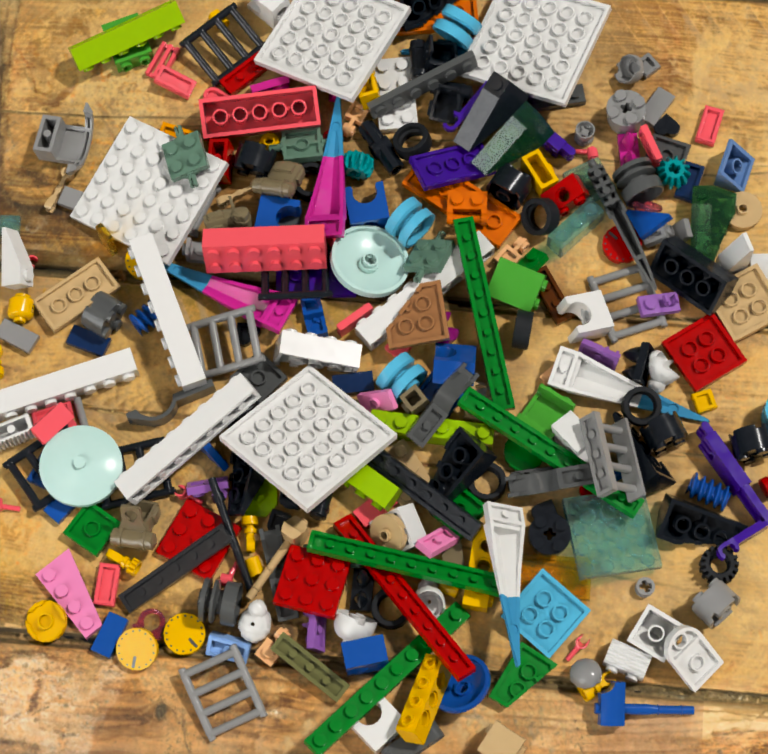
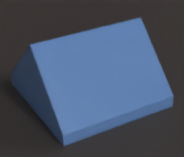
[714,139,755,192]

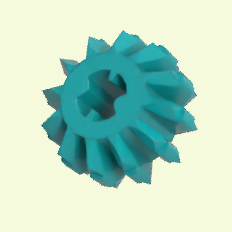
[344,150,374,180]
[656,155,691,190]

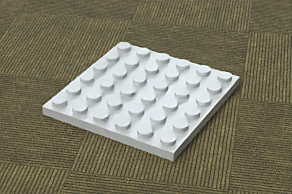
[254,0,412,103]
[460,0,612,108]
[70,116,229,267]
[219,365,397,513]

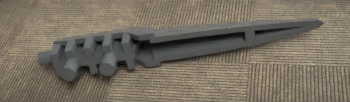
[587,158,657,291]

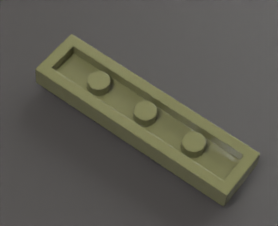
[270,632,350,702]

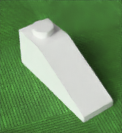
[1,227,34,290]
[715,232,754,275]

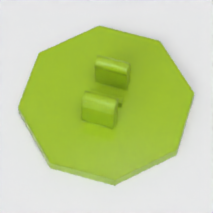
[245,479,278,517]

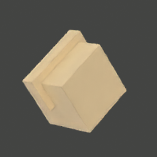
[477,720,527,754]

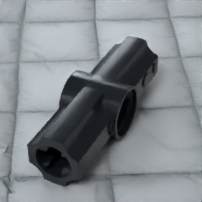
[358,120,404,175]

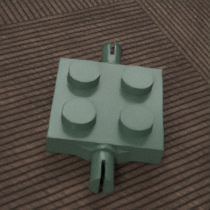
[162,125,210,188]
[269,127,327,163]
[403,231,456,283]

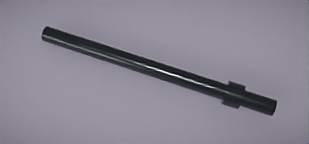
[208,477,257,596]

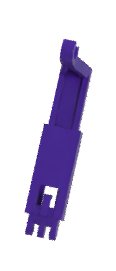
[442,81,576,161]
[696,421,768,561]

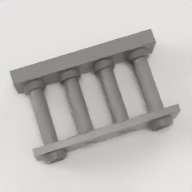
[579,411,646,503]

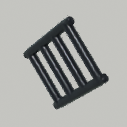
[179,2,265,87]
[258,249,333,301]
[2,424,68,513]
[101,437,177,510]

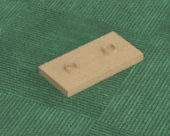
[33,257,121,334]

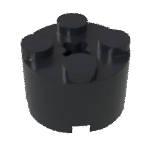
[232,140,277,178]
[486,163,532,210]
[639,411,688,456]
[728,423,768,464]
[528,513,571,558]

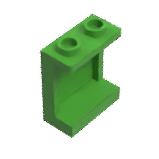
[101,13,154,73]
[489,257,549,312]
[517,383,576,441]

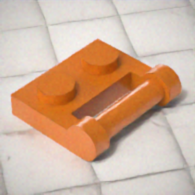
[447,190,488,226]

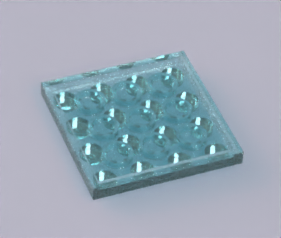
[562,494,662,580]

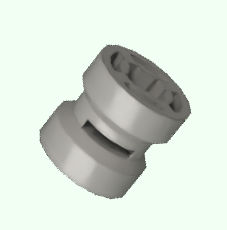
[574,121,595,147]

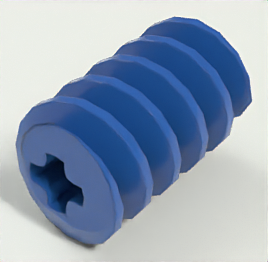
[129,300,157,336]
[685,472,732,512]

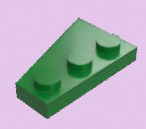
[488,642,558,708]

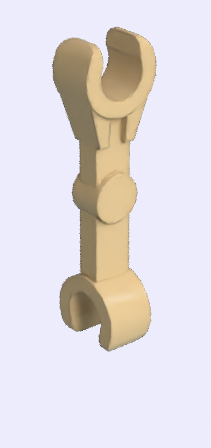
[44,167,75,213]
[216,178,255,209]

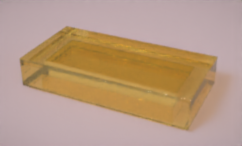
[95,223,118,257]

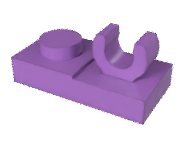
[636,292,681,318]
[578,338,621,371]
[186,476,229,498]
[302,612,327,653]

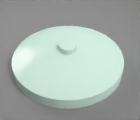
[330,225,409,298]
[39,425,123,508]

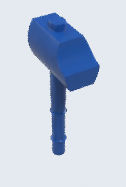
[594,681,694,726]

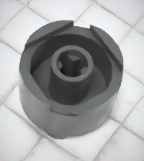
[81,291,127,339]

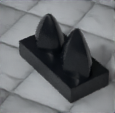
[622,342,655,387]
[350,568,374,613]

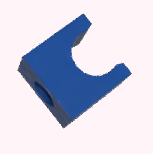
[345,181,390,228]
[254,195,302,227]
[432,343,477,386]
[341,634,389,677]

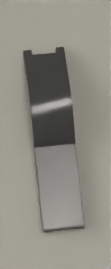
[405,362,480,448]
[126,378,216,427]
[505,463,594,498]
[259,525,299,622]

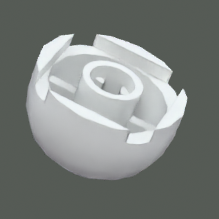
[334,609,377,642]

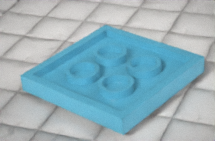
[501,568,591,658]

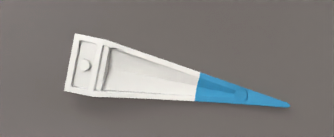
[547,346,710,422]
[483,501,525,668]

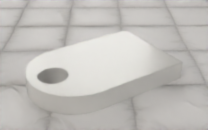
[664,625,724,692]

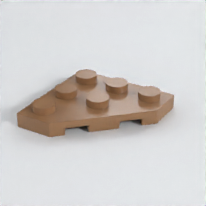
[386,280,450,351]

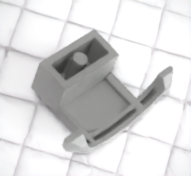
[33,103,94,175]

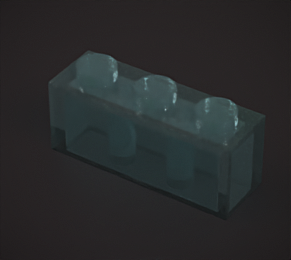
[547,197,605,258]

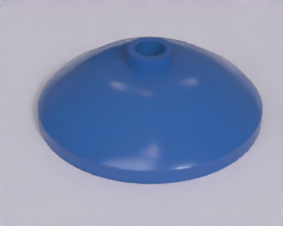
[439,654,491,714]

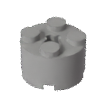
[606,89,646,134]
[691,578,741,629]

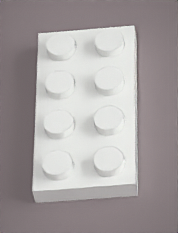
[374,56,418,133]

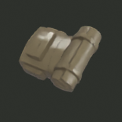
[252,161,306,199]
[203,196,253,229]
[110,500,161,551]

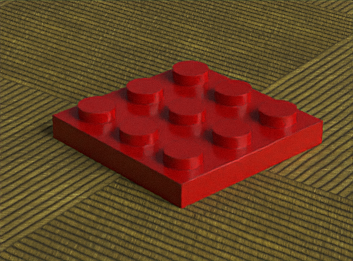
[661,314,747,393]
[155,498,242,580]
[273,544,352,620]

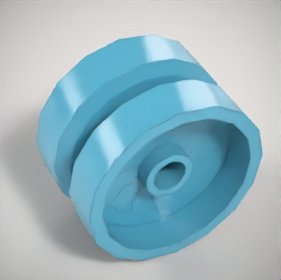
[432,3,482,50]
[385,197,435,248]
[376,352,428,404]

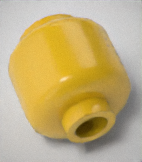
[7,293,35,324]

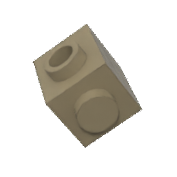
[399,384,431,415]

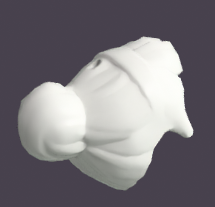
[648,350,680,393]
[415,579,446,619]
[238,599,272,644]

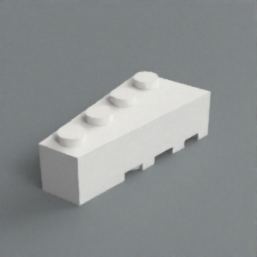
[273,329,362,373]

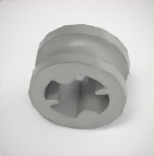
[635,577,655,598]

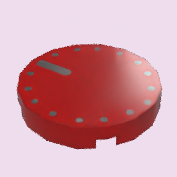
[602,226,642,264]

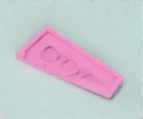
[35,548,103,640]

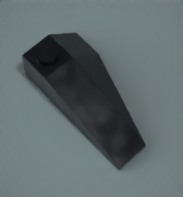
[394,0,457,31]
[453,71,530,152]
[613,412,676,493]
[428,426,497,516]
[228,451,265,516]
[656,493,748,546]

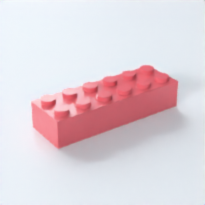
[198,85,321,141]
[202,224,327,274]

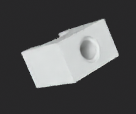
[247,0,290,29]
[556,290,615,344]
[551,410,589,463]
[351,698,401,754]

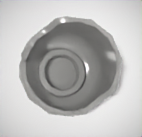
[614,54,644,84]
[570,658,602,689]

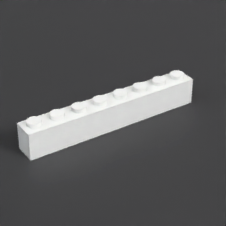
[355,230,495,351]
[127,232,207,392]
[0,347,140,421]
[114,373,262,505]

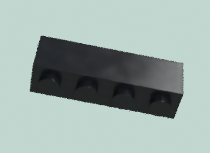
[650,236,739,316]

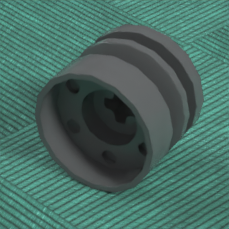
[612,157,664,208]
[197,577,243,627]

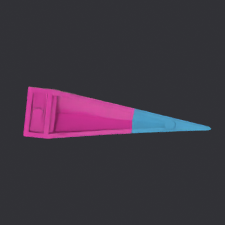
[304,96,347,238]
[164,263,298,335]

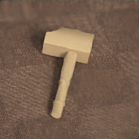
[245,515,309,601]

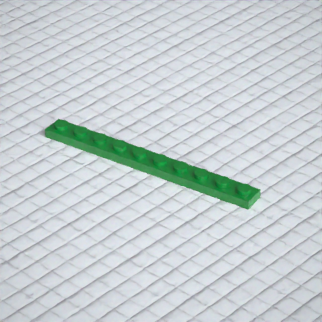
[453,216,515,411]
[457,387,645,519]
[307,530,499,597]
[304,601,471,754]

